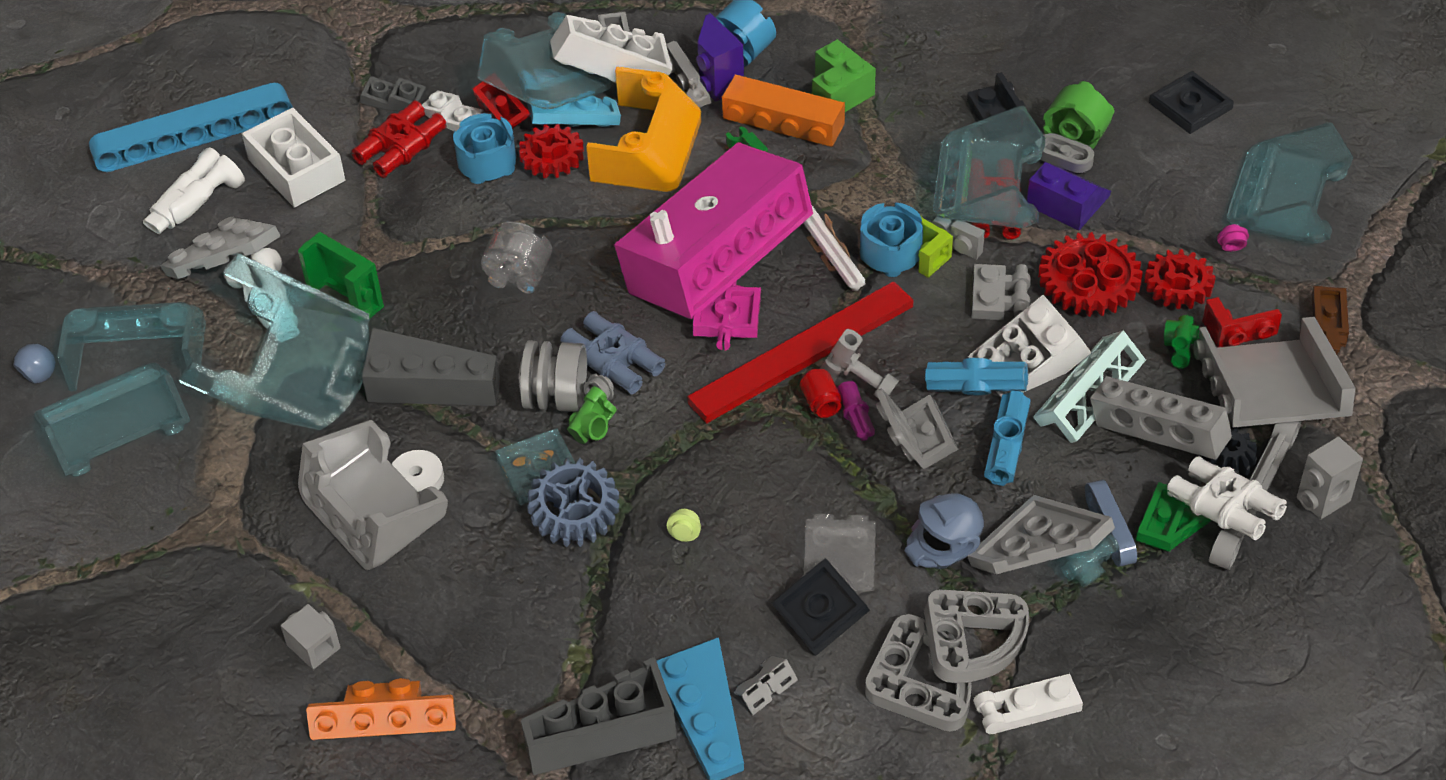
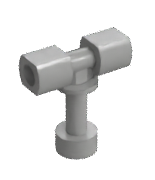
[820,329,899,398]

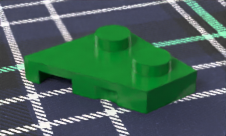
[1136,482,1211,551]

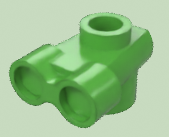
[567,386,617,444]

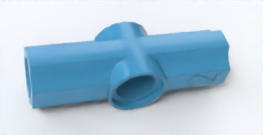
[925,358,1028,395]
[984,390,1030,486]

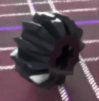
[1199,427,1257,478]

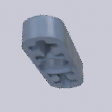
[1085,480,1137,567]

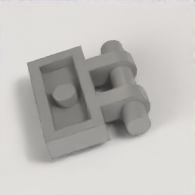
[972,264,1031,320]

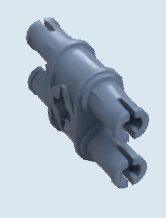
[561,311,665,394]

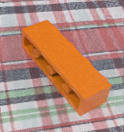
[722,74,845,147]

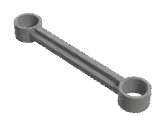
[1209,421,1302,570]

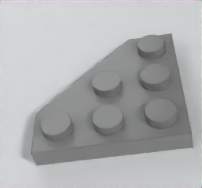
[160,217,280,279]
[968,495,1115,574]

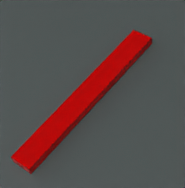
[687,281,913,424]

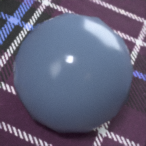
[13,344,56,384]

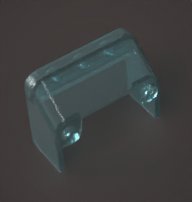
[57,302,206,391]

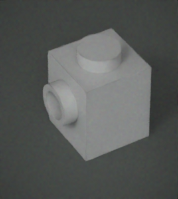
[280,604,341,669]

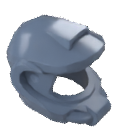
[904,493,984,569]

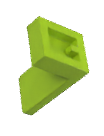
[918,216,953,278]

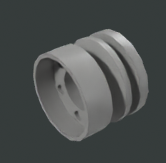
[519,340,587,412]

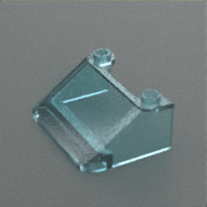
[478,12,612,109]
[933,106,1046,228]
[1226,122,1353,243]
[34,362,191,477]

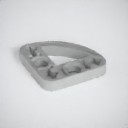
[924,590,1029,683]
[865,614,971,732]

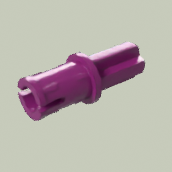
[838,381,875,441]

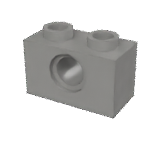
[1297,436,1363,520]

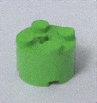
[1043,81,1114,149]

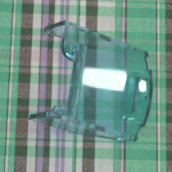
[178,254,370,430]

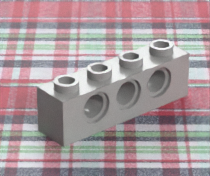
[1090,376,1232,460]

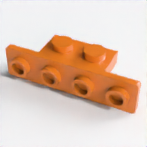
[306,678,456,740]

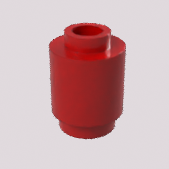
[800,369,841,418]

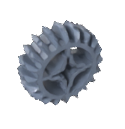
[527,458,619,547]

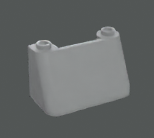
[298,420,448,570]

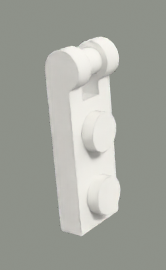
[973,674,1083,734]

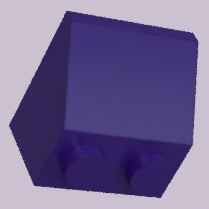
[696,13,744,102]
[1026,162,1111,231]

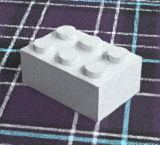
[242,108,345,208]

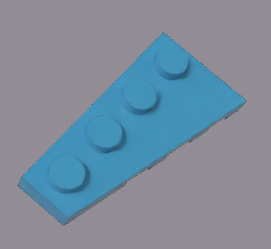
[657,637,744,780]

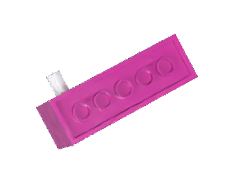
[614,142,813,320]

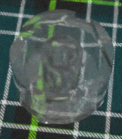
[481,222,552,293]

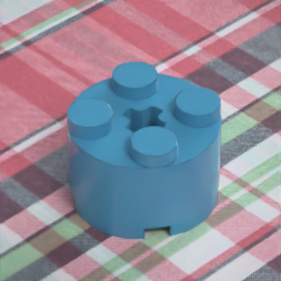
[715,0,776,66]
[453,113,516,184]
[860,203,923,277]

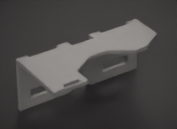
[734,656,798,716]

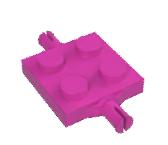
[693,281,761,350]

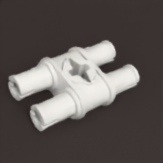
[1167,456,1287,540]

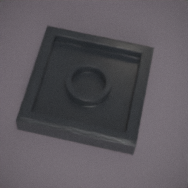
[1149,71,1234,134]
[772,558,870,656]

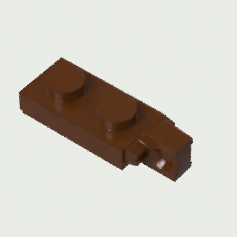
[1312,286,1349,356]

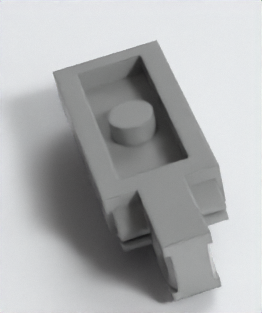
[666,41,711,107]

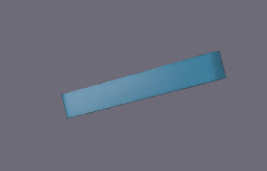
[89,83,293,172]

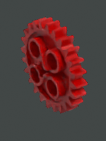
[1038,232,1143,317]

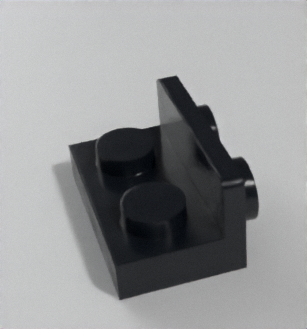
[967,72,1027,139]

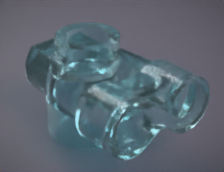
[1061,534,1119,587]

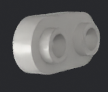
[1036,133,1094,173]

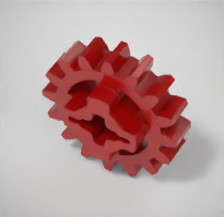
[519,124,584,178]
[1144,249,1215,309]

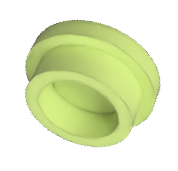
[666,509,701,542]

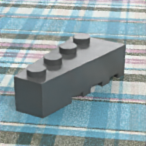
[362,328,500,406]
[520,656,677,776]

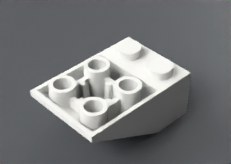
[968,295,1092,398]

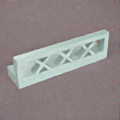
[1033,330,1146,443]

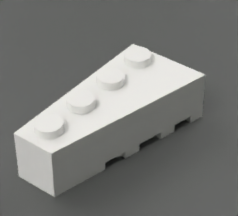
[550,15,673,83]

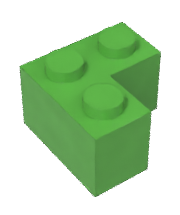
[812,39,876,112]

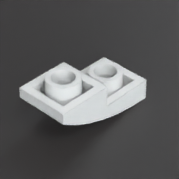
[422,90,485,131]

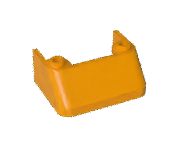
[586,67,701,192]

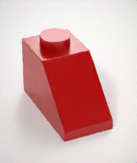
[472,72,530,128]

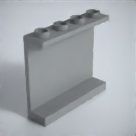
[1194,317,1356,427]

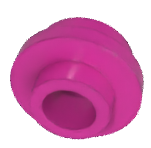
[1217,224,1249,252]

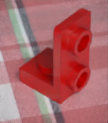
[1202,297,1282,347]

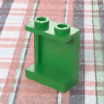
[298,232,384,325]

